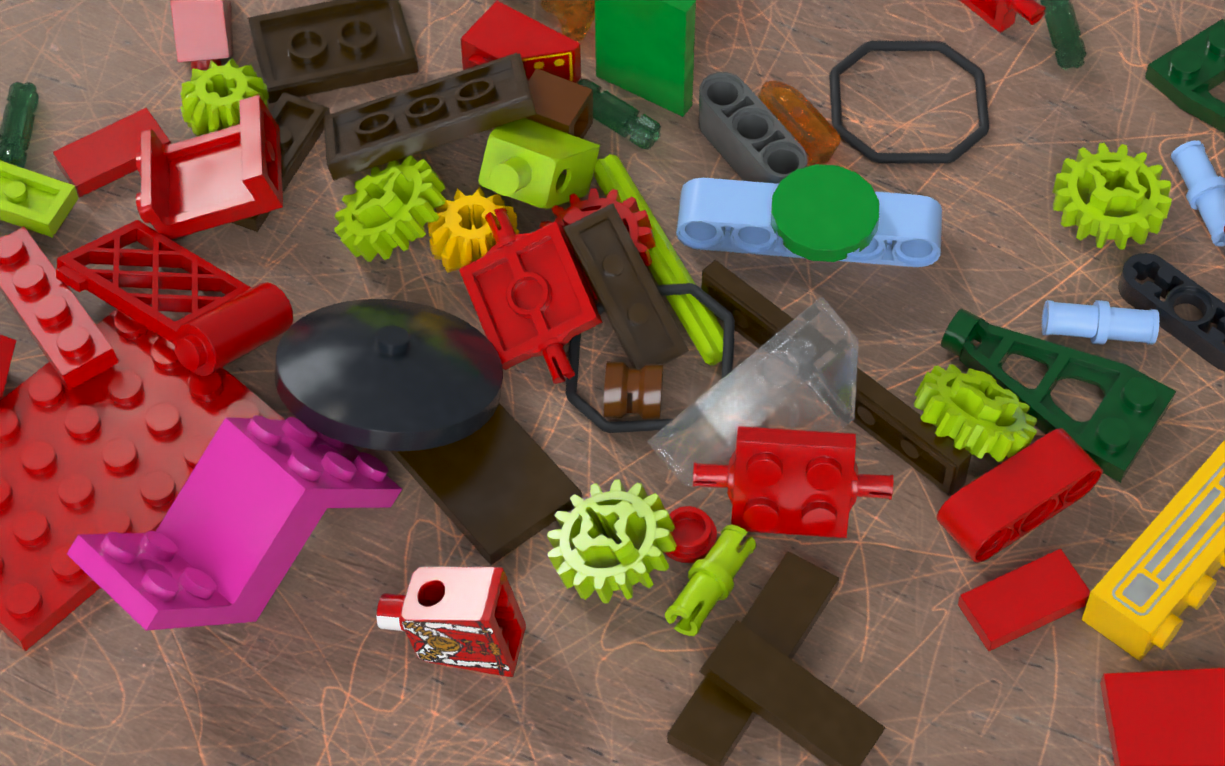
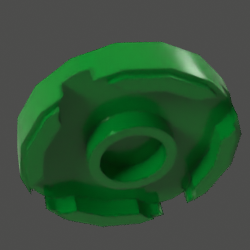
[771,164,879,262]

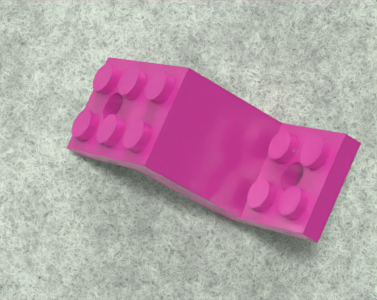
[67,415,402,631]

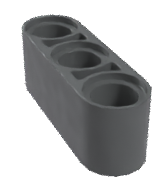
[698,72,808,184]

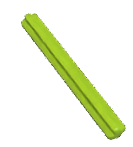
[594,154,724,365]

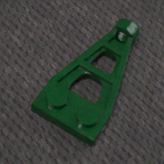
[1145,19,1225,133]
[941,308,1176,483]

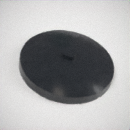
[275,299,503,451]

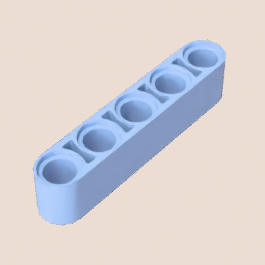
[676,178,942,267]

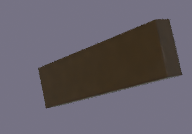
[667,551,839,766]

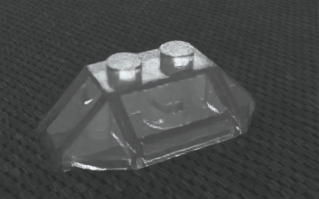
[647,297,859,490]

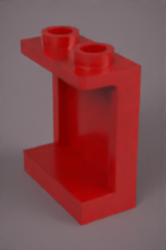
[136,95,283,239]

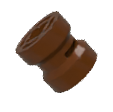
[603,361,663,420]

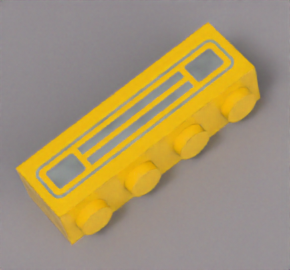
[1082,440,1225,661]

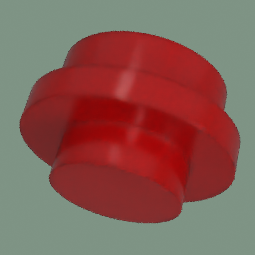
[664,506,717,563]

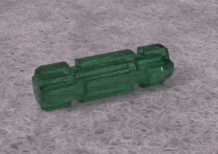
[1040,0,1087,70]
[577,78,661,150]
[0,81,39,168]

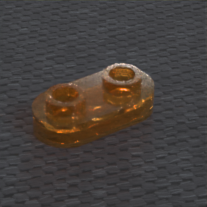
[757,81,841,165]

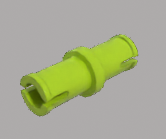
[665,525,756,636]

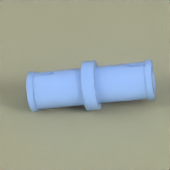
[1171,140,1225,246]
[1042,300,1159,345]

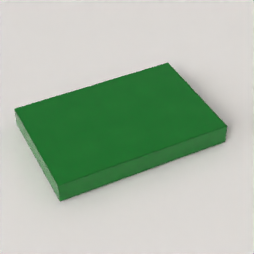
[595,0,696,117]

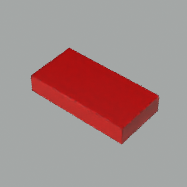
[53,108,171,198]
[958,548,1091,652]

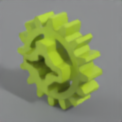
[1052,143,1172,250]
[334,156,446,262]
[914,364,1037,462]
[547,479,676,603]

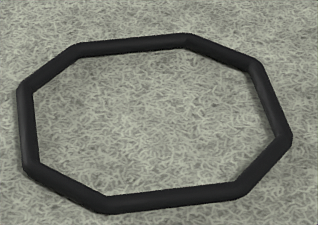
[829,41,990,164]
[565,283,735,433]

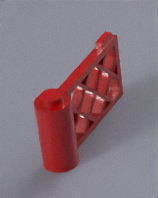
[56,220,294,376]

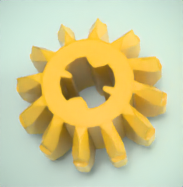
[428,186,519,273]

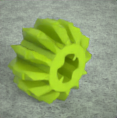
[180,58,269,137]

